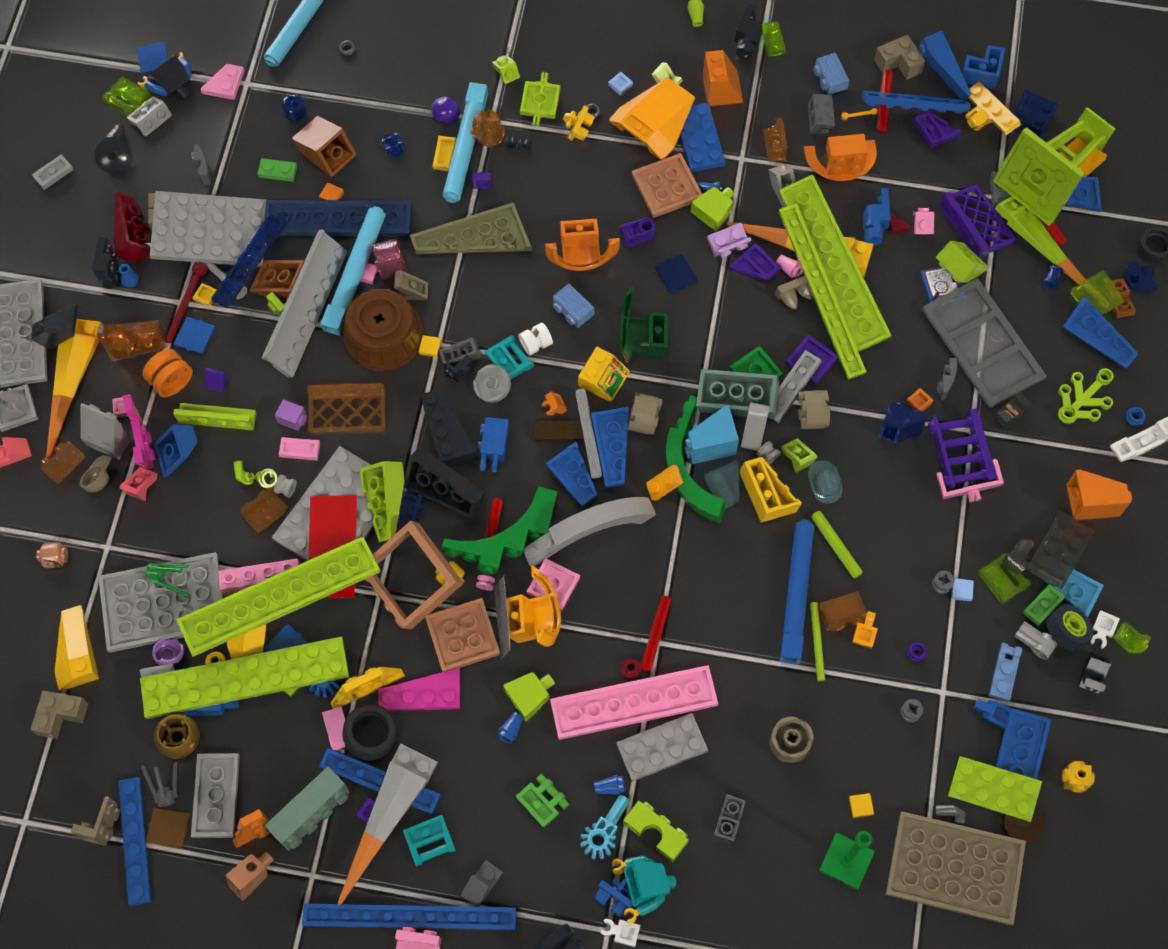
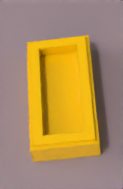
[433,136,457,171]

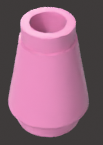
[776,255,803,279]

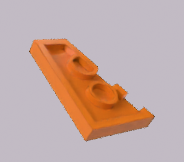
[233,809,270,848]

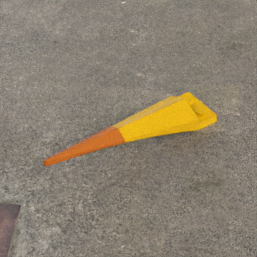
[726,222,873,278]
[46,319,103,460]

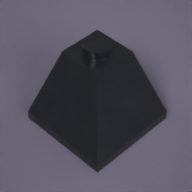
[31,304,78,350]

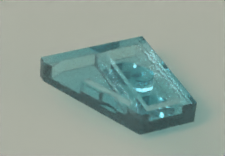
[704,460,739,508]

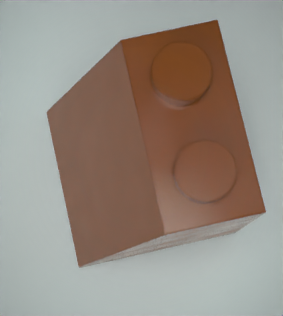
[292,116,357,177]

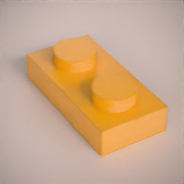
[646,465,683,501]

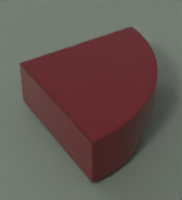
[889,215,910,234]

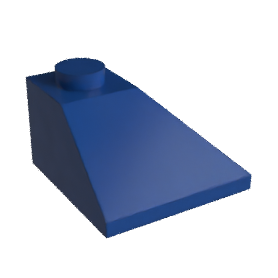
[153,424,198,477]

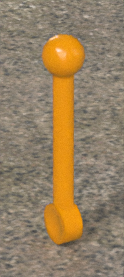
[841,108,878,120]

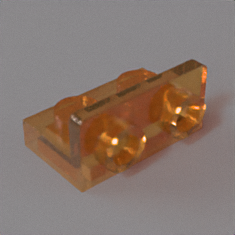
[763,117,788,161]
[40,441,86,485]
[240,487,288,534]

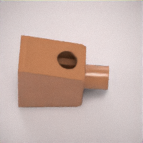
[225,851,274,901]

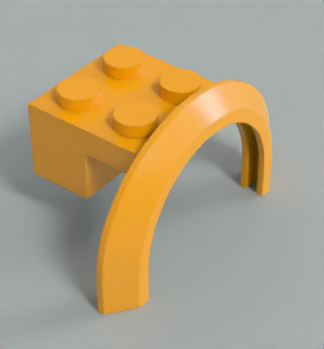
[506,566,561,647]

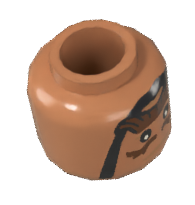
[36,542,68,568]

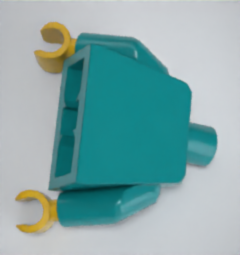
[612,855,676,924]

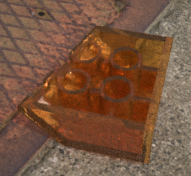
[97,320,167,361]

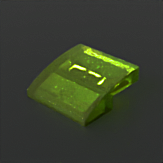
[1070,270,1125,315]

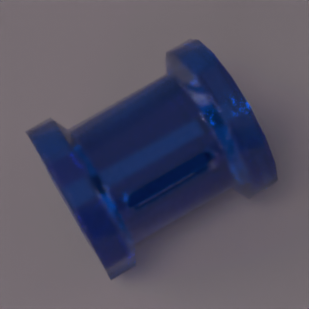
[1042,265,1064,290]

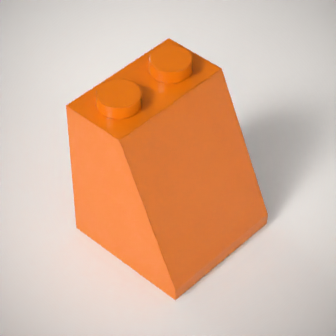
[703,50,743,106]
[1066,470,1132,520]

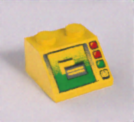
[578,347,630,403]

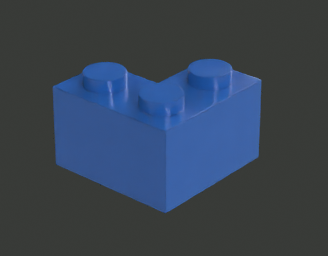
[962,45,1005,90]

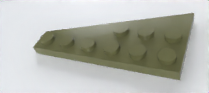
[410,202,532,254]

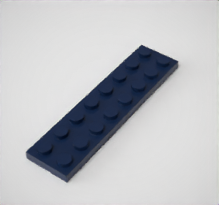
[263,200,412,236]

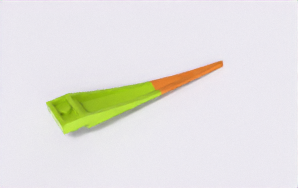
[995,196,1110,308]

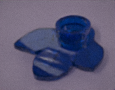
[1124,260,1159,292]

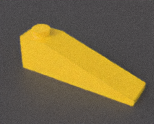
[55,605,99,691]

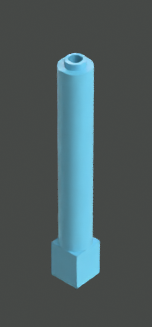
[264,0,324,67]
[443,82,488,203]
[320,206,386,336]

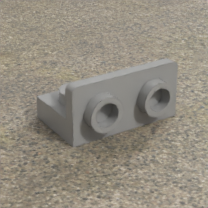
[126,96,172,136]

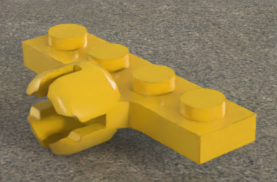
[965,82,1021,135]

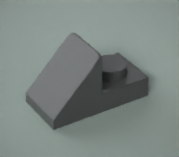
[461,860,503,907]

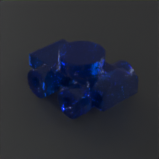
[381,132,405,158]

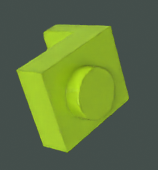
[492,55,520,84]
[266,292,286,316]

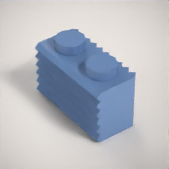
[814,53,849,95]
[553,284,594,328]

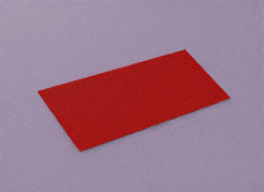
[308,495,357,598]

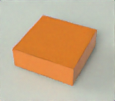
[319,183,344,201]
[906,388,934,415]

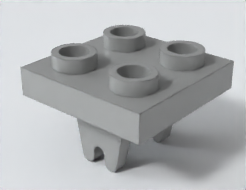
[0,384,38,432]

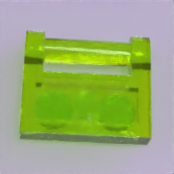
[103,77,151,115]
[978,552,1032,604]

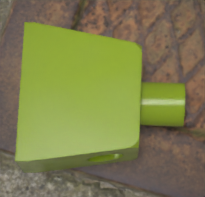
[691,187,734,232]
[503,672,555,722]

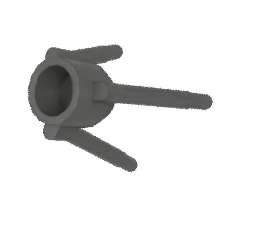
[141,762,178,807]

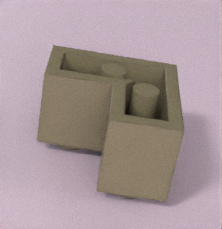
[874,35,925,80]
[31,691,88,739]

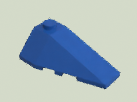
[918,31,971,100]

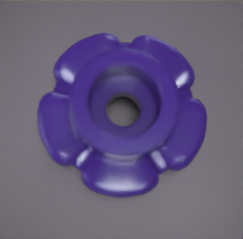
[907,642,927,662]

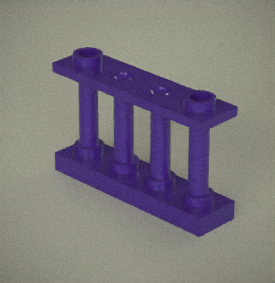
[928,408,997,492]

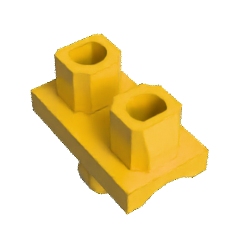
[563,106,595,141]

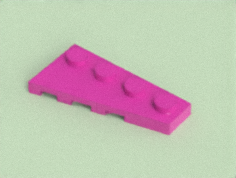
[378,668,460,711]

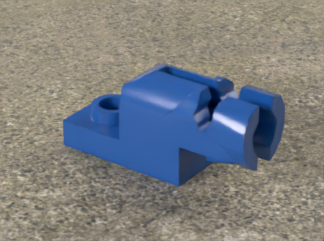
[863,188,890,245]

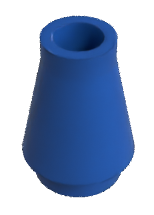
[119,264,139,288]
[497,712,524,744]
[594,774,626,795]

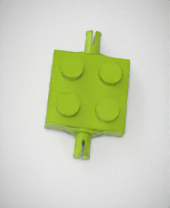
[520,72,561,127]

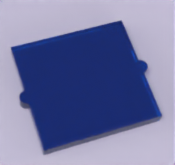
[655,254,697,293]

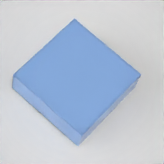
[608,72,633,96]
[951,578,974,601]

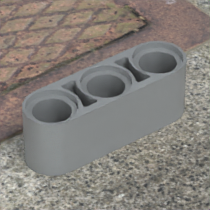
[741,402,770,451]

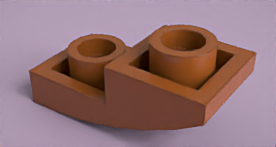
[1105,278,1136,318]

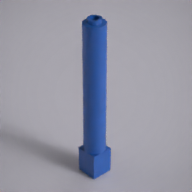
[779,519,814,664]

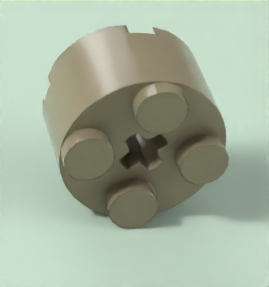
[797,390,830,429]
[628,393,662,435]
[770,717,813,763]

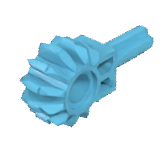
[581,795,630,859]

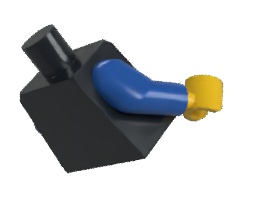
[138,52,192,101]

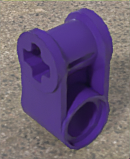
[619,218,655,247]

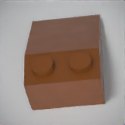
[250,260,305,302]

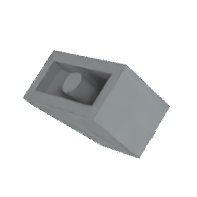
[769,164,796,208]

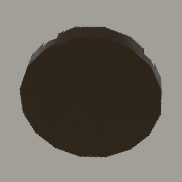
[1002,806,1046,844]

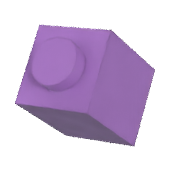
[275,399,307,431]

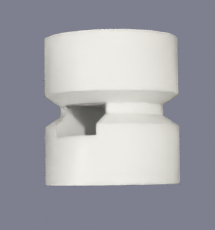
[518,323,553,356]

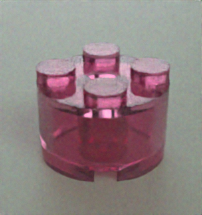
[371,238,406,280]

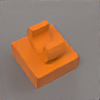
[542,392,568,416]

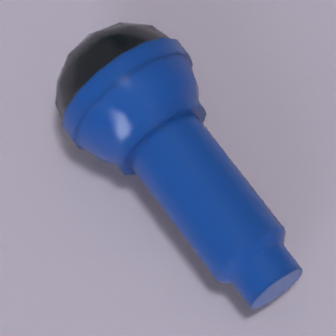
[697,181,724,192]

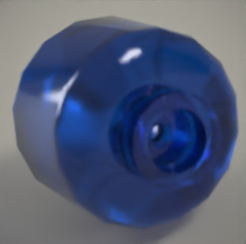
[282,94,306,121]

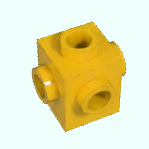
[1062,761,1095,793]

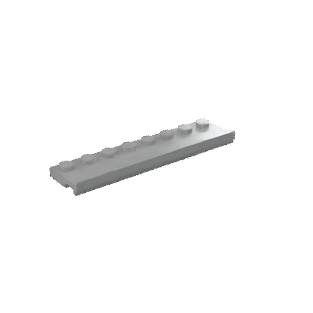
[262,230,348,378]

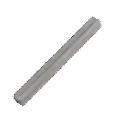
[576,389,602,478]

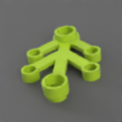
[1058,368,1114,424]

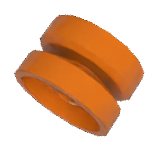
[142,349,193,398]

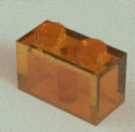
[819,591,867,631]

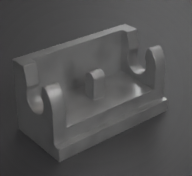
[808,94,835,134]

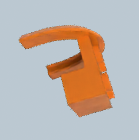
[804,134,877,181]
[545,219,620,271]

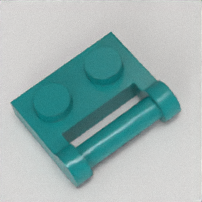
[485,336,534,379]
[403,815,456,867]

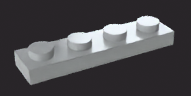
[772,350,822,423]

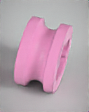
[476,575,495,591]

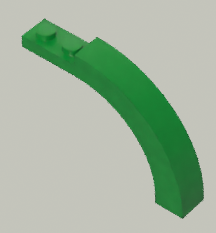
[666,395,726,524]

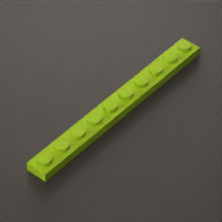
[779,203,866,380]

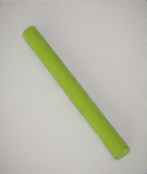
[810,602,825,681]

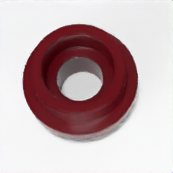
[621,659,641,679]

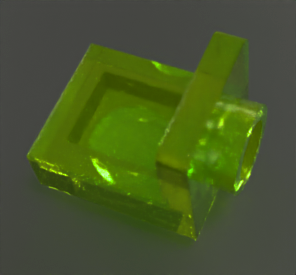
[1113,623,1151,653]

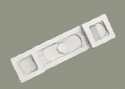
[1110,417,1168,462]

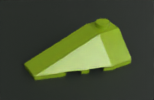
[360,461,404,542]

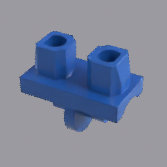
[595,879,633,917]

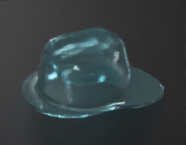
[808,461,843,504]

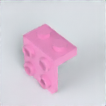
[395,927,441,949]

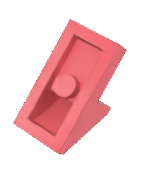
[0,437,32,468]
[120,467,157,501]

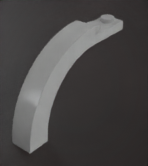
[523,497,656,566]

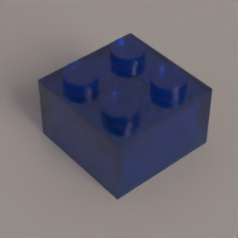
[1013,90,1058,139]

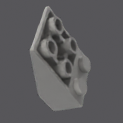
[80,403,130,460]

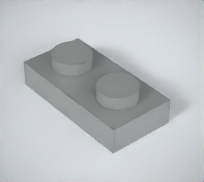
[32,155,74,190]

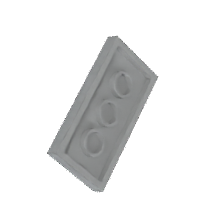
[616,713,708,782]
[191,753,240,838]

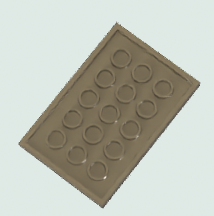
[885,811,1026,926]

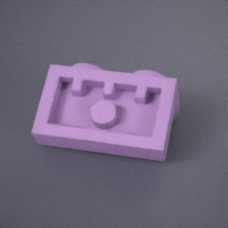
[707,223,752,258]

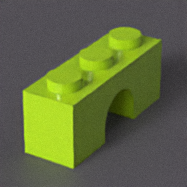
[623,801,689,863]

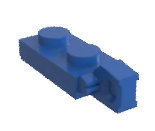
[973,699,1010,729]

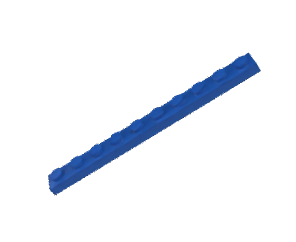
[302,904,516,931]

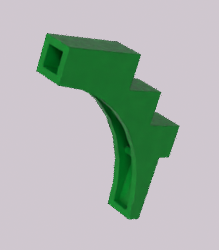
[440,487,557,575]

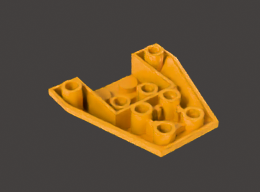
[609,77,695,160]

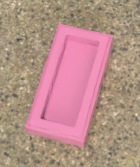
[279,437,320,460]
[322,706,346,751]

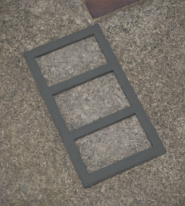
[921,278,1047,408]

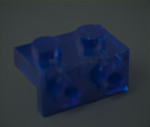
[396,492,425,531]

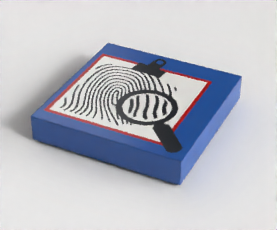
[920,267,967,303]

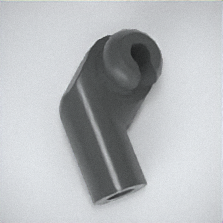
[936,805,966,825]

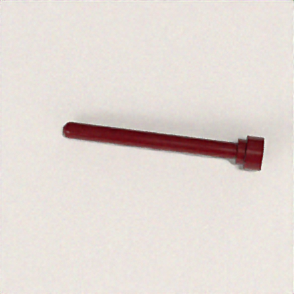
[165,262,208,343]

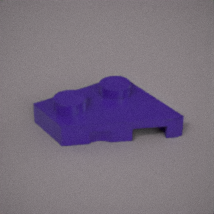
[913,111,962,148]
[729,243,781,282]

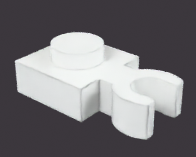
[1090,611,1120,649]
[601,919,640,947]

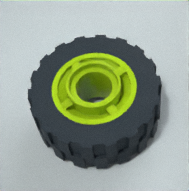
[1047,604,1093,651]

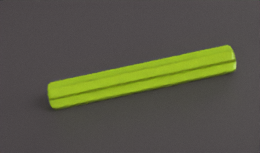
[811,511,862,578]

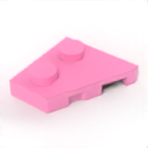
[201,64,244,100]

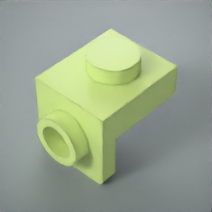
[651,62,683,85]

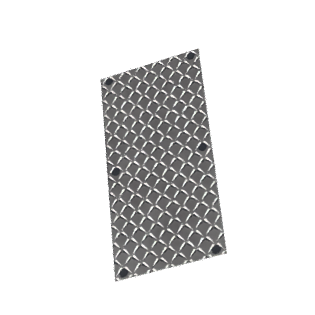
[494,576,510,660]

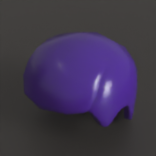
[431,96,460,124]

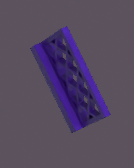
[938,184,1017,259]

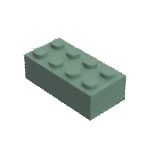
[696,369,779,419]
[265,767,350,851]

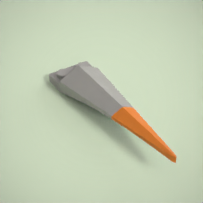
[338,744,438,905]

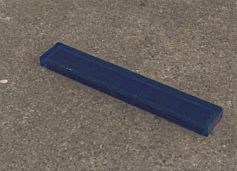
[211,213,286,309]

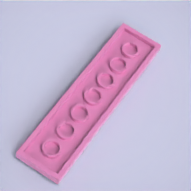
[550,665,718,740]

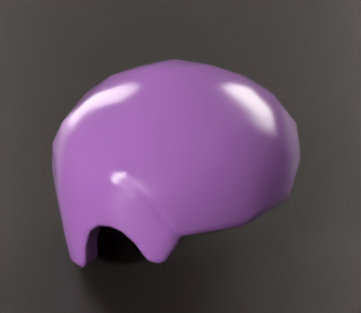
[152,638,184,666]

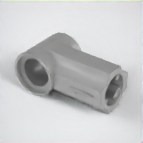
[1014,621,1057,660]

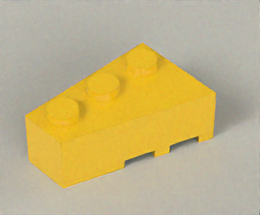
[739,457,802,523]

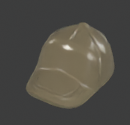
[80,456,111,493]

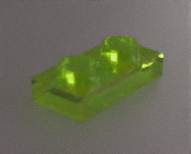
[761,21,786,57]

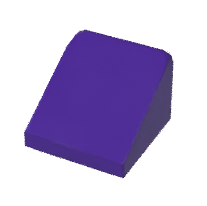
[205,368,228,392]

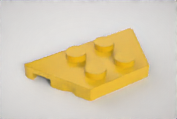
[331,667,405,709]

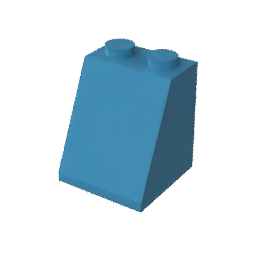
[684,405,739,465]

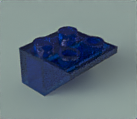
[878,402,928,443]

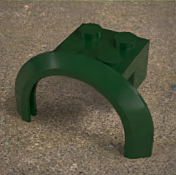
[620,286,668,363]

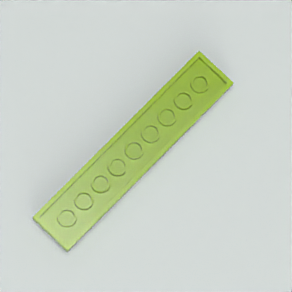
[779,174,891,352]
[176,537,380,657]
[140,637,349,719]

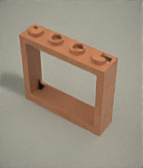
[365,521,463,629]

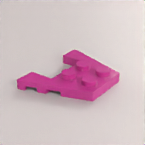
[123,394,155,469]

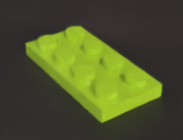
[948,756,1042,823]

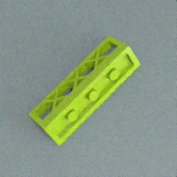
[173,403,257,430]

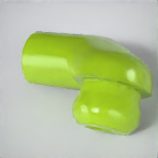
[233,461,255,485]

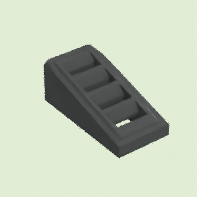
[439,337,482,367]

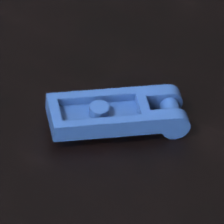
[989,642,1022,702]

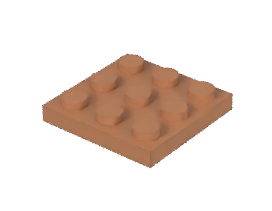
[632,153,702,218]
[425,598,500,672]

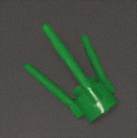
[146,563,190,598]

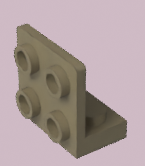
[71,796,120,846]

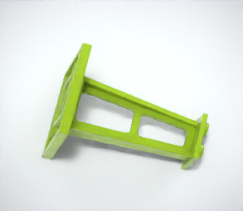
[993,107,1115,226]

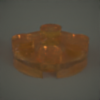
[471,110,505,147]

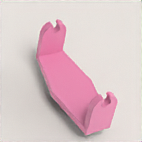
[937,459,1004,502]

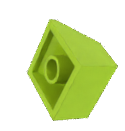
[936,240,989,283]

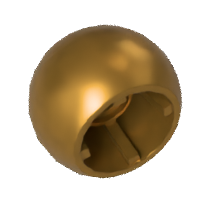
[154,713,200,759]

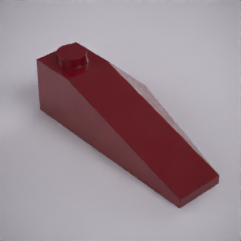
[113,192,152,262]

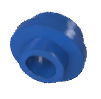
[1126,407,1146,426]

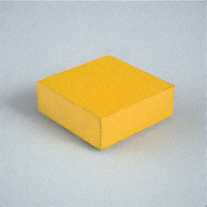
[192,283,219,308]
[419,335,442,357]
[849,793,874,818]

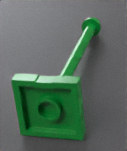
[818,831,875,890]

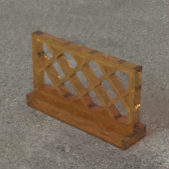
[308,383,386,433]

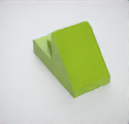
[781,438,817,473]

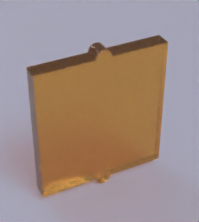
[146,808,190,848]

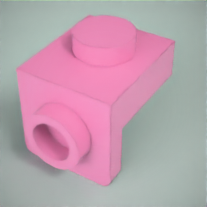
[913,208,934,234]

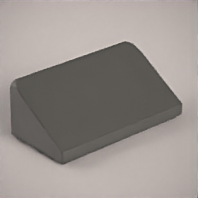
[990,172,1010,209]

